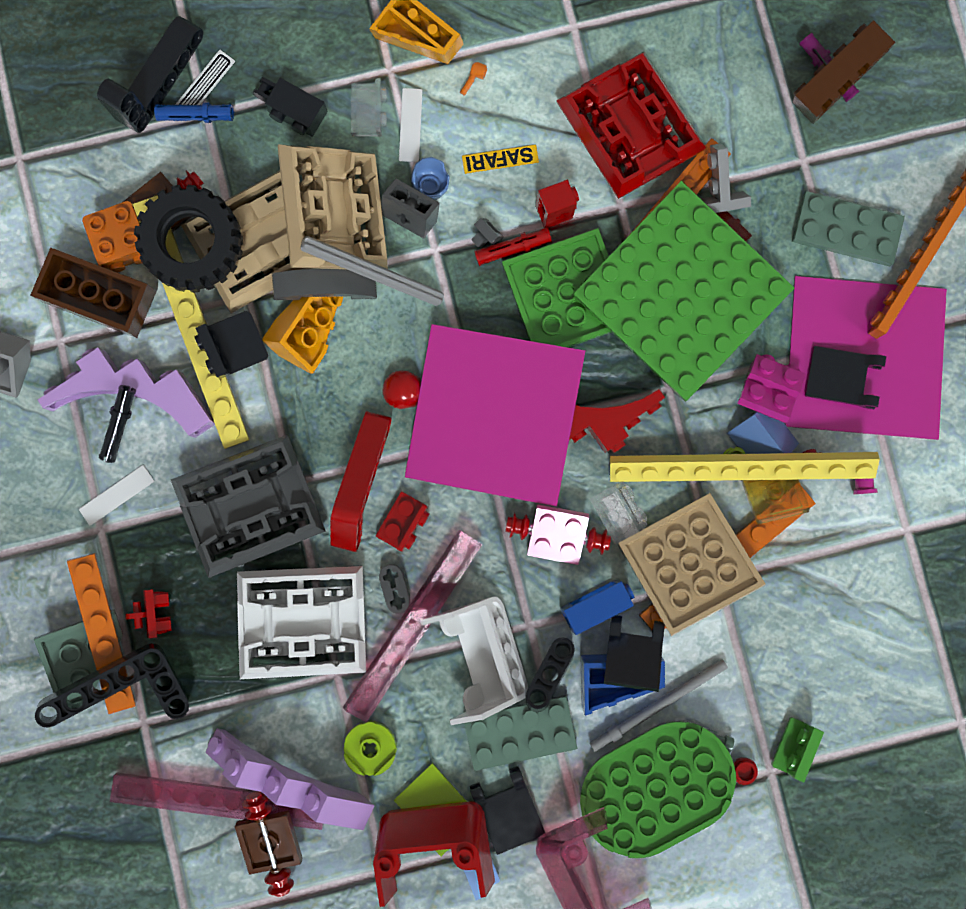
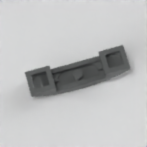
[272,269,377,300]

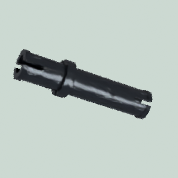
[99,385,136,463]

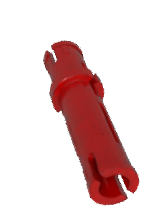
[474,227,552,266]

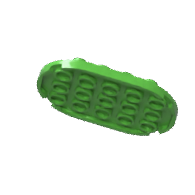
[580,721,736,858]

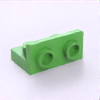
[771,717,824,783]

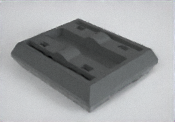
[171,435,326,578]

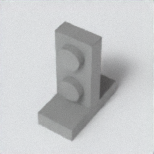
[701,144,751,213]

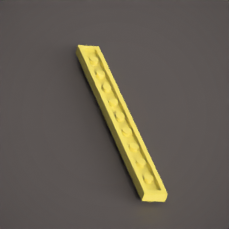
[133,195,250,449]
[610,452,880,482]

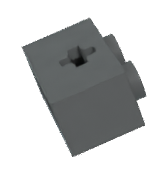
[381,179,440,239]

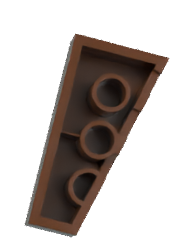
[792,20,896,124]

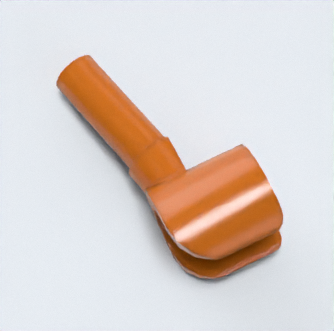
[460,62,487,96]

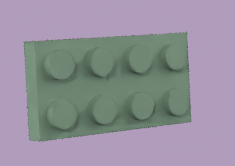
[792,191,905,267]
[464,695,578,771]

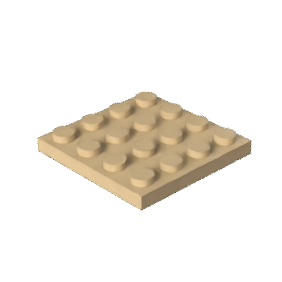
[618,493,766,637]

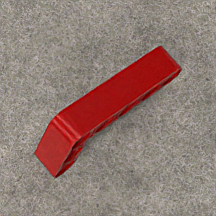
[330,411,392,552]

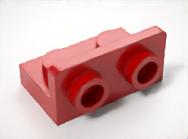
[376,491,430,552]

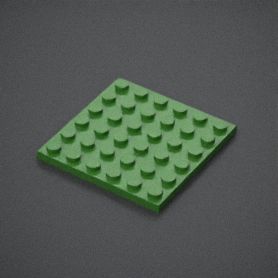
[573,181,794,402]

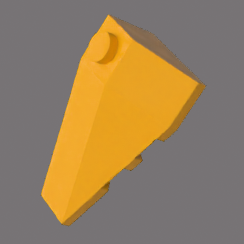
[262,297,343,374]

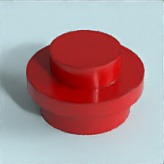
[733,757,758,785]

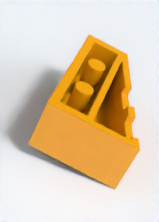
[369,0,464,64]

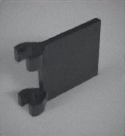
[805,346,887,410]
[604,615,665,692]
[470,766,546,855]

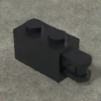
[253,77,328,137]

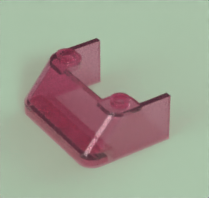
[536,807,652,909]

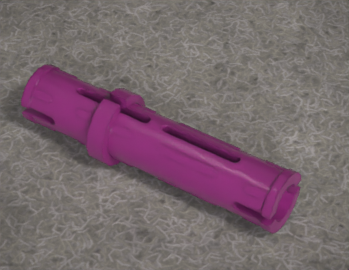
[799,33,860,102]

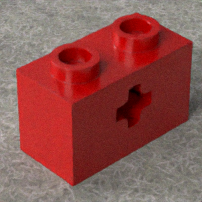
[535,179,579,228]

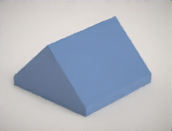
[727,411,799,454]

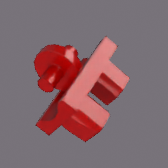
[125,589,171,638]

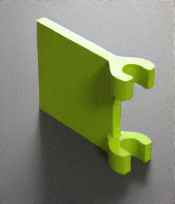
[394,763,467,856]

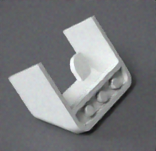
[420,597,528,725]

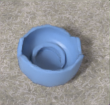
[411,157,450,200]

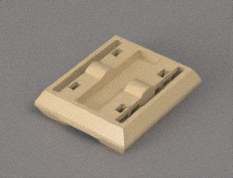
[278,144,388,269]
[181,170,312,313]

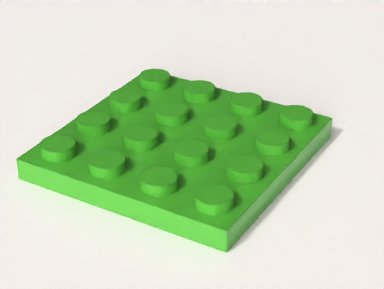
[502,228,612,348]

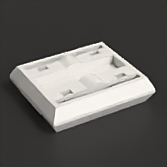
[237,566,366,679]

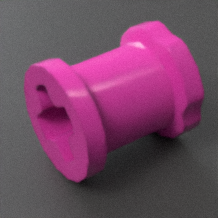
[853,478,878,495]

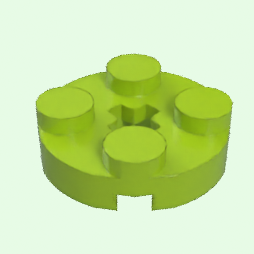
[344,720,397,776]

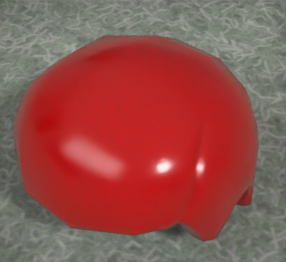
[382,370,421,409]

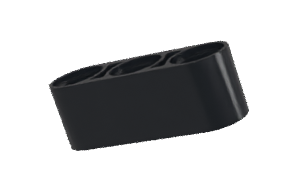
[525,637,575,712]

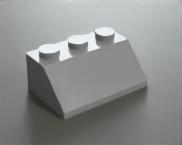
[0,331,31,398]

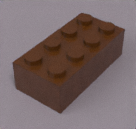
[30,247,157,338]

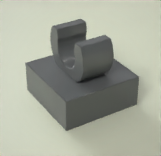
[471,218,504,248]

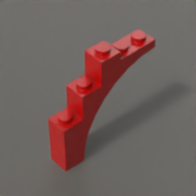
[569,389,665,453]

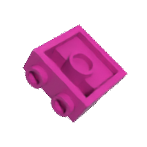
[737,354,806,423]

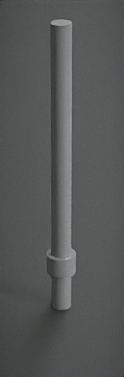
[590,659,728,752]

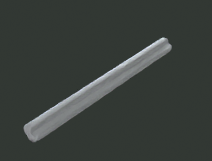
[300,236,444,306]

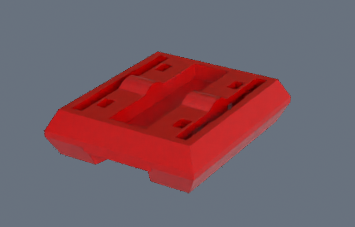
[556,51,706,199]

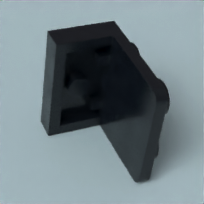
[194,311,269,378]

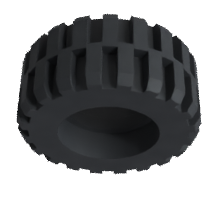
[134,184,243,293]

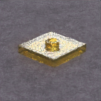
[741,479,810,525]

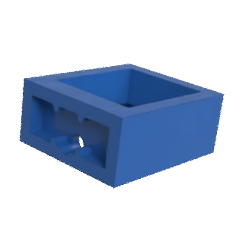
[560,580,635,635]

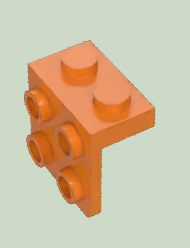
[82,201,143,273]

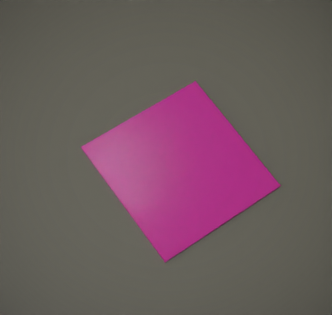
[785,276,947,440]
[405,324,585,507]

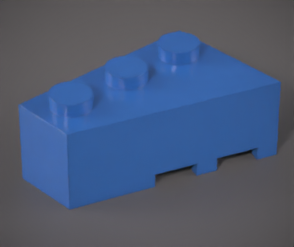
[581,654,665,716]

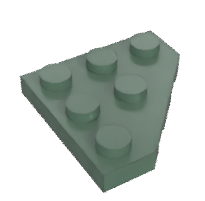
[34,609,123,703]

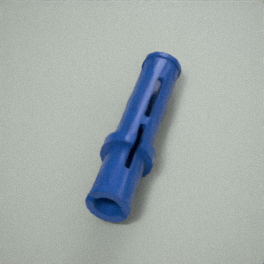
[154,102,234,123]

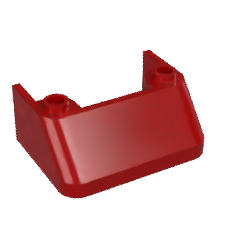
[373,801,495,907]

